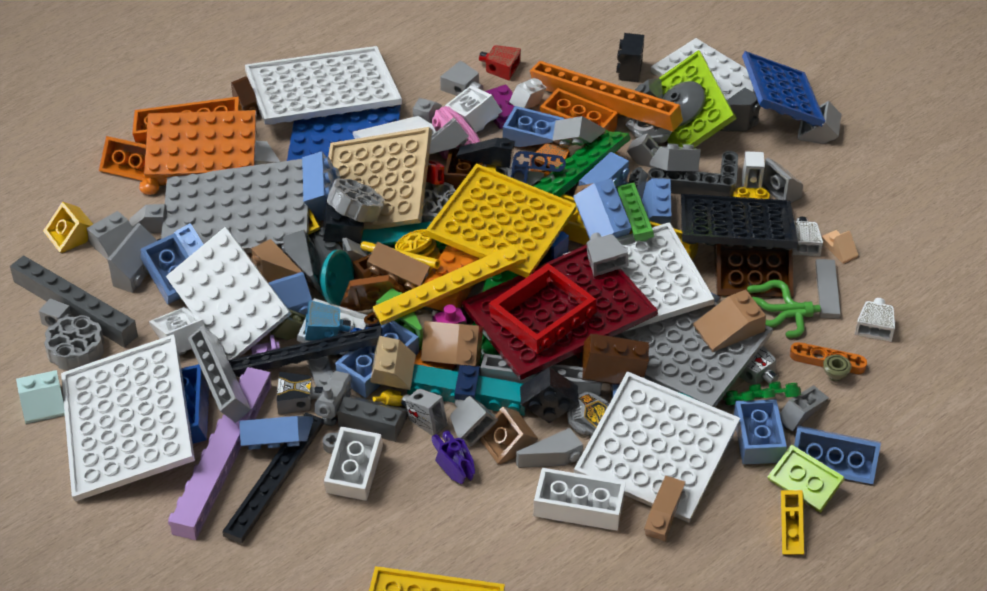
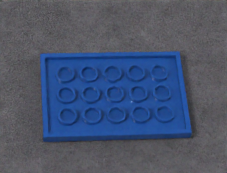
[742,51,825,127]

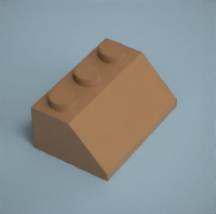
[367,242,430,290]

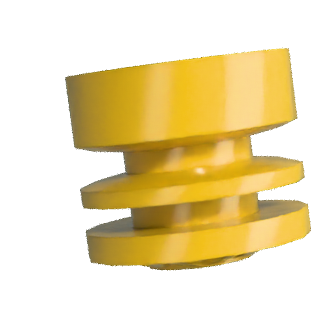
[395,229,441,273]

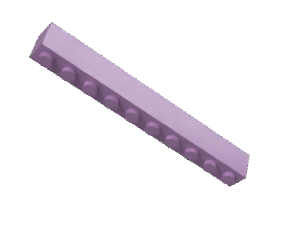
[168,367,272,540]

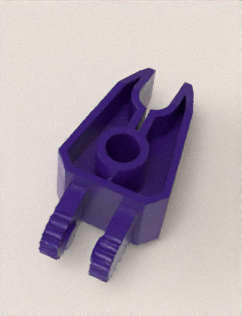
[431,431,475,484]

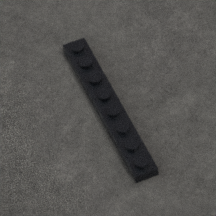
[228,325,383,377]
[222,413,324,544]

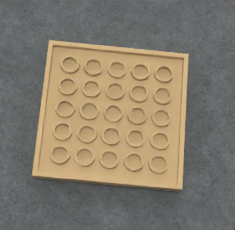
[318,127,432,230]

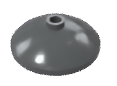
[663,81,706,127]

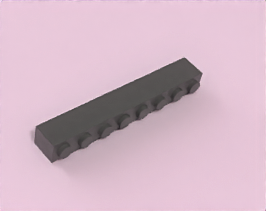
[10,255,138,348]

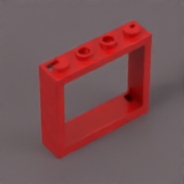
[489,263,597,354]

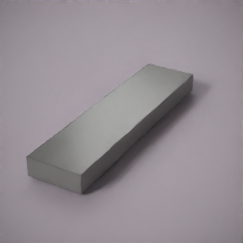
[815,259,840,319]

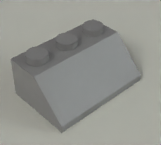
[108,223,157,293]

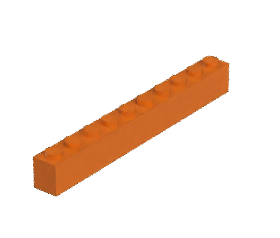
[530,61,683,132]

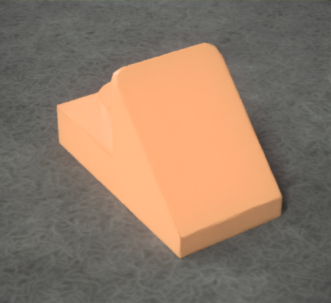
[821,230,858,264]

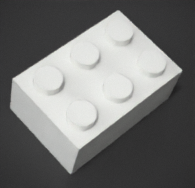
[324,427,383,501]

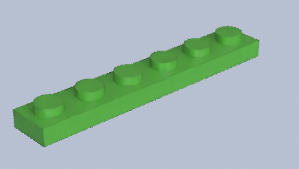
[616,183,654,241]

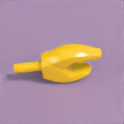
[373,389,403,406]

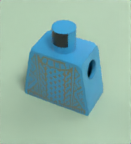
[304,300,351,341]

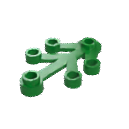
[722,382,801,405]

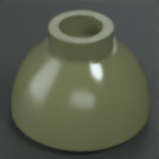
[823,355,851,381]

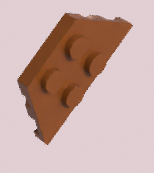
[340,275,407,311]

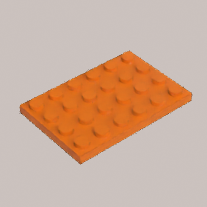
[144,110,256,178]

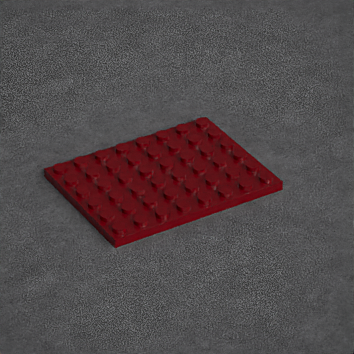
[462,245,658,381]

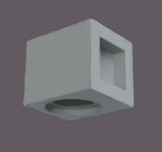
[39,299,72,327]

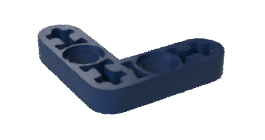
[511,151,566,184]

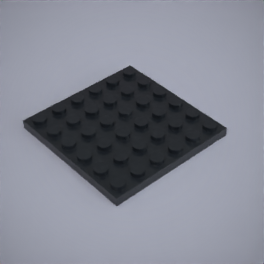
[680,194,798,250]

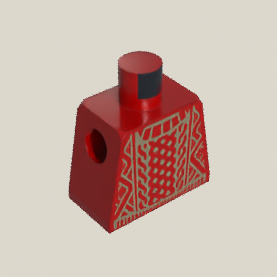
[479,45,521,81]

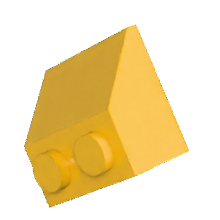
[43,202,93,253]

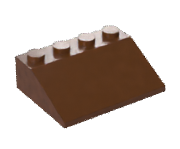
[714,244,794,298]

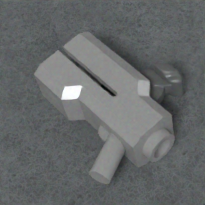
[315,371,352,426]

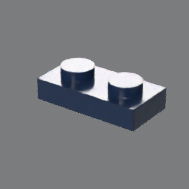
[454,365,480,400]

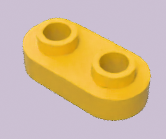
[733,187,770,199]

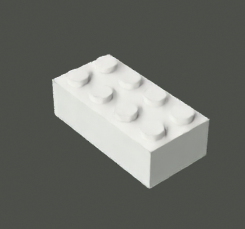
[533,468,626,531]

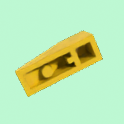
[781,490,804,555]

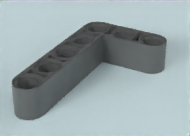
[647,151,738,197]

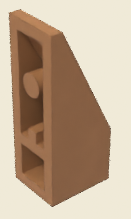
[644,475,686,542]

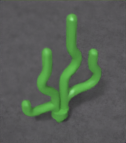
[718,280,821,338]

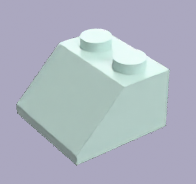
[16,370,65,424]

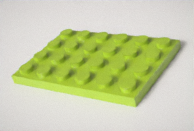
[659,50,737,148]

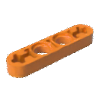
[790,342,867,374]

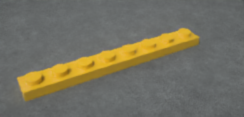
[373,244,523,325]

